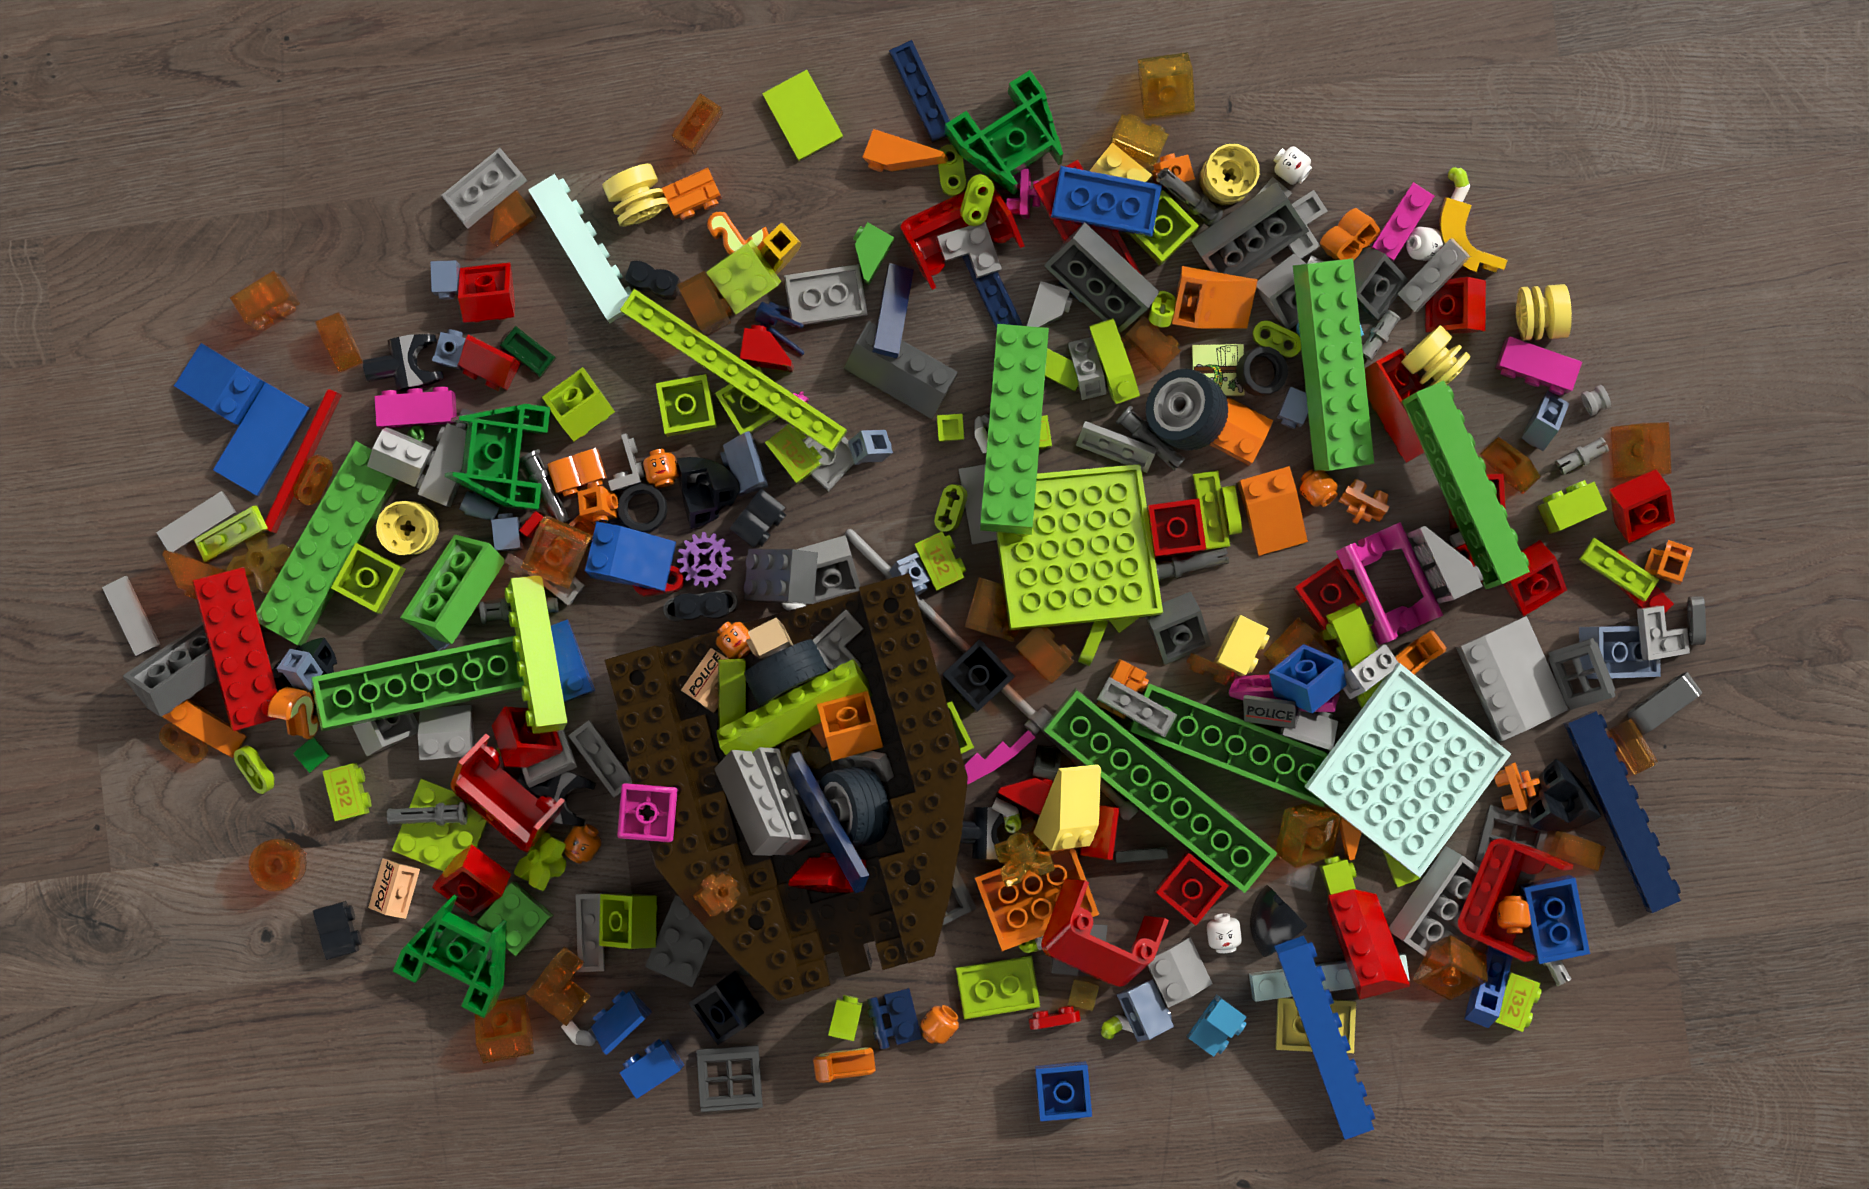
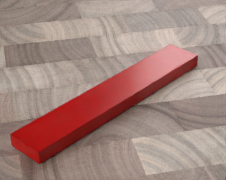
[265,389,342,533]

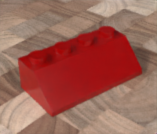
[1364,348,1425,463]
[1327,889,1410,1000]

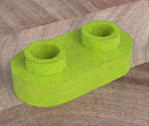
[938,145,966,197]
[960,174,994,226]
[1252,321,1301,358]
[234,745,274,794]

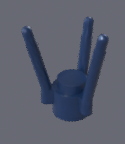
[754,302,804,355]

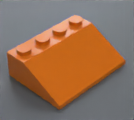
[975,848,1099,951]

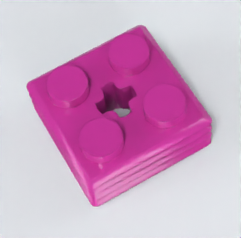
[617,783,677,842]

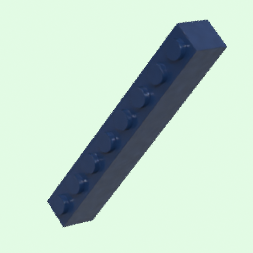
[1563,711,1681,913]

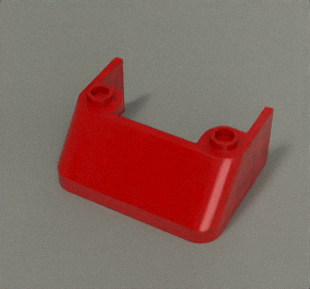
[901,187,1025,290]
[450,734,565,852]
[1458,838,1574,962]
[1041,879,1169,987]

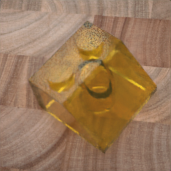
[1137,52,1195,119]
[1109,114,1169,166]

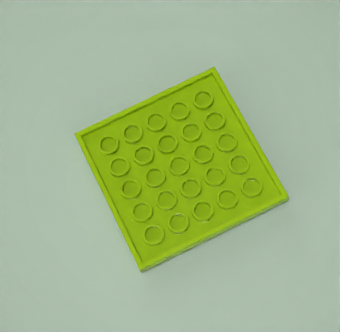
[996,464,1163,630]

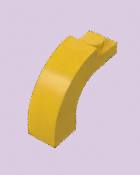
[1439,197,1507,273]
[760,223,801,274]

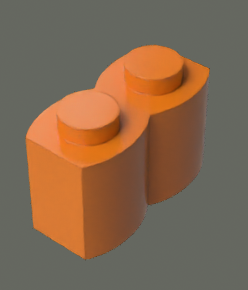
[1320,208,1381,261]
[547,448,607,497]

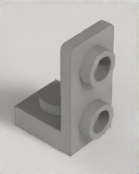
[1068,337,1106,400]
[608,433,645,493]
[1343,645,1399,699]

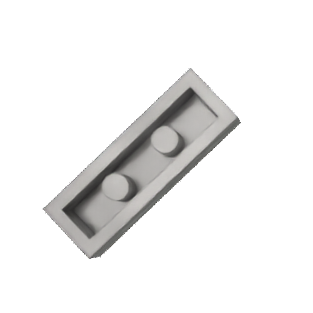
[417,423,466,507]

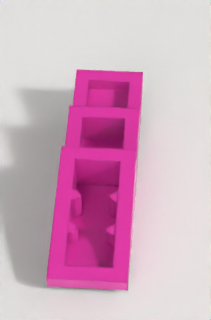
[1229,675,1340,712]
[965,730,1035,784]

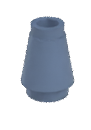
[459,491,499,520]

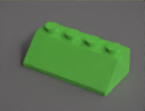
[400,535,506,644]

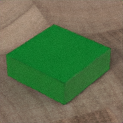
[293,737,330,773]

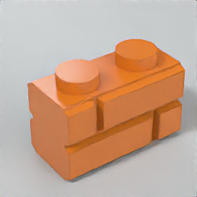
[661,168,722,220]
[1096,659,1149,719]

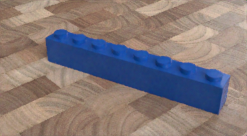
[1274,935,1376,1140]

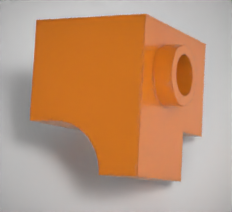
[1644,540,1693,585]

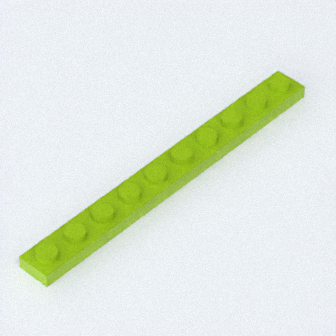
[620,289,847,452]

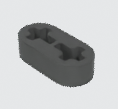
[1687,596,1706,645]

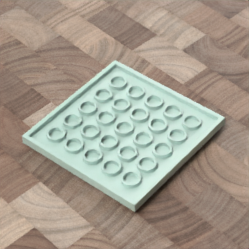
[1304,662,1511,877]

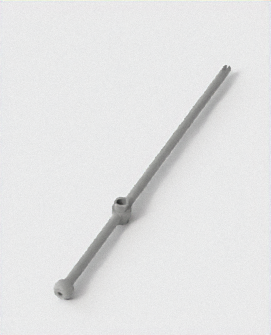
[845,529,1138,820]

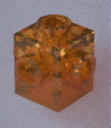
[693,873,741,916]

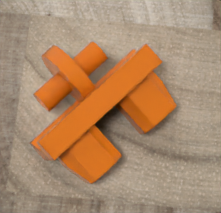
[1338,479,1390,524]
[1494,762,1540,811]

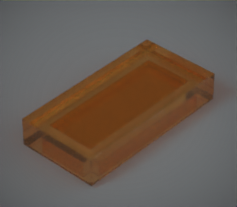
[1608,718,1658,775]

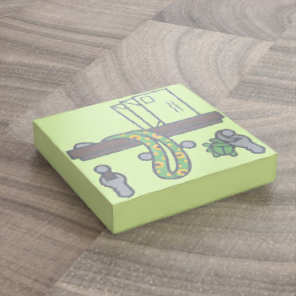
[1192,344,1245,396]

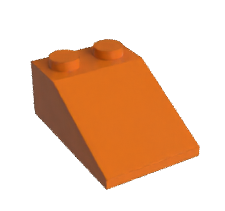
[1237,466,1308,556]

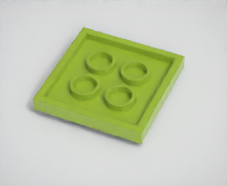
[392,779,487,871]

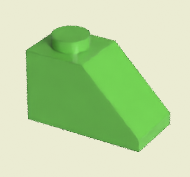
[853,222,894,285]

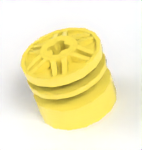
[1200,144,1259,205]
[602,164,669,227]
[1516,284,1572,341]
[1401,325,1471,387]
[376,501,439,555]

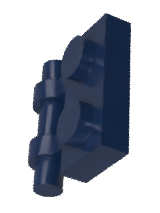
[867,988,922,1049]

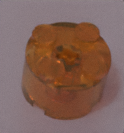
[249,838,307,891]

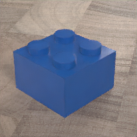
[1269,644,1347,713]
[620,1039,684,1099]
[1035,1061,1092,1121]

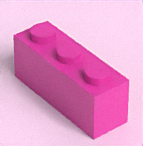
[1371,182,1435,262]
[1495,336,1582,395]
[375,387,457,429]

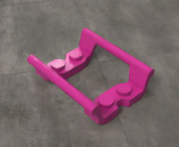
[1336,522,1443,645]

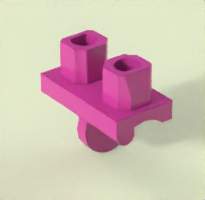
[1006,169,1040,219]

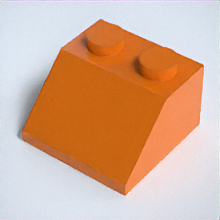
[1209,397,1273,466]

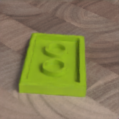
[762,70,844,161]
[956,955,1040,1019]

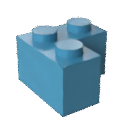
[1187,994,1247,1057]

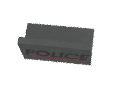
[1243,695,1301,728]

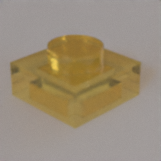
[1067,979,1099,1011]

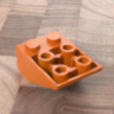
[1172,266,1258,328]

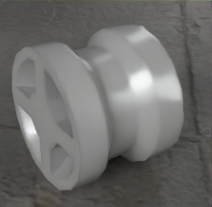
[1581,385,1611,416]

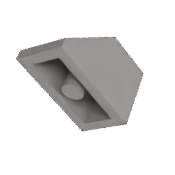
[1027,281,1073,327]

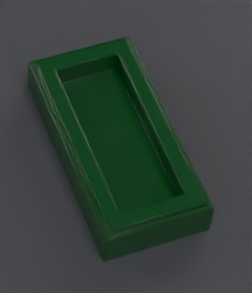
[500,326,556,378]

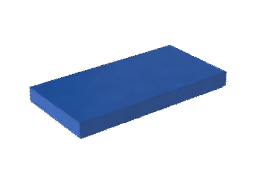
[1051,166,1162,237]
[213,382,311,496]

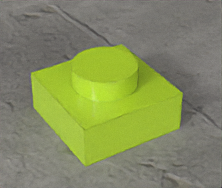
[937,414,964,442]

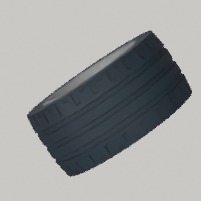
[1145,369,1229,451]
[744,639,828,707]
[819,767,889,848]

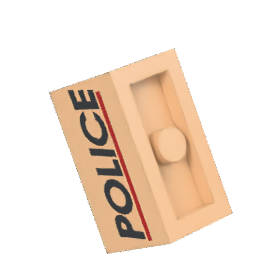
[681,648,728,713]
[368,858,420,919]

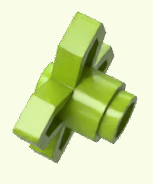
[514,831,566,891]

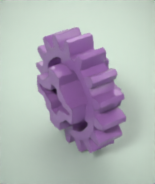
[677,532,734,588]

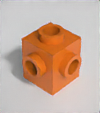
[1152,153,1195,192]
[578,486,618,525]

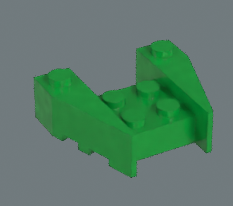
[945,70,1063,195]
[444,404,550,510]
[393,895,507,1018]

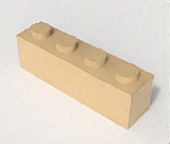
[746,618,793,659]

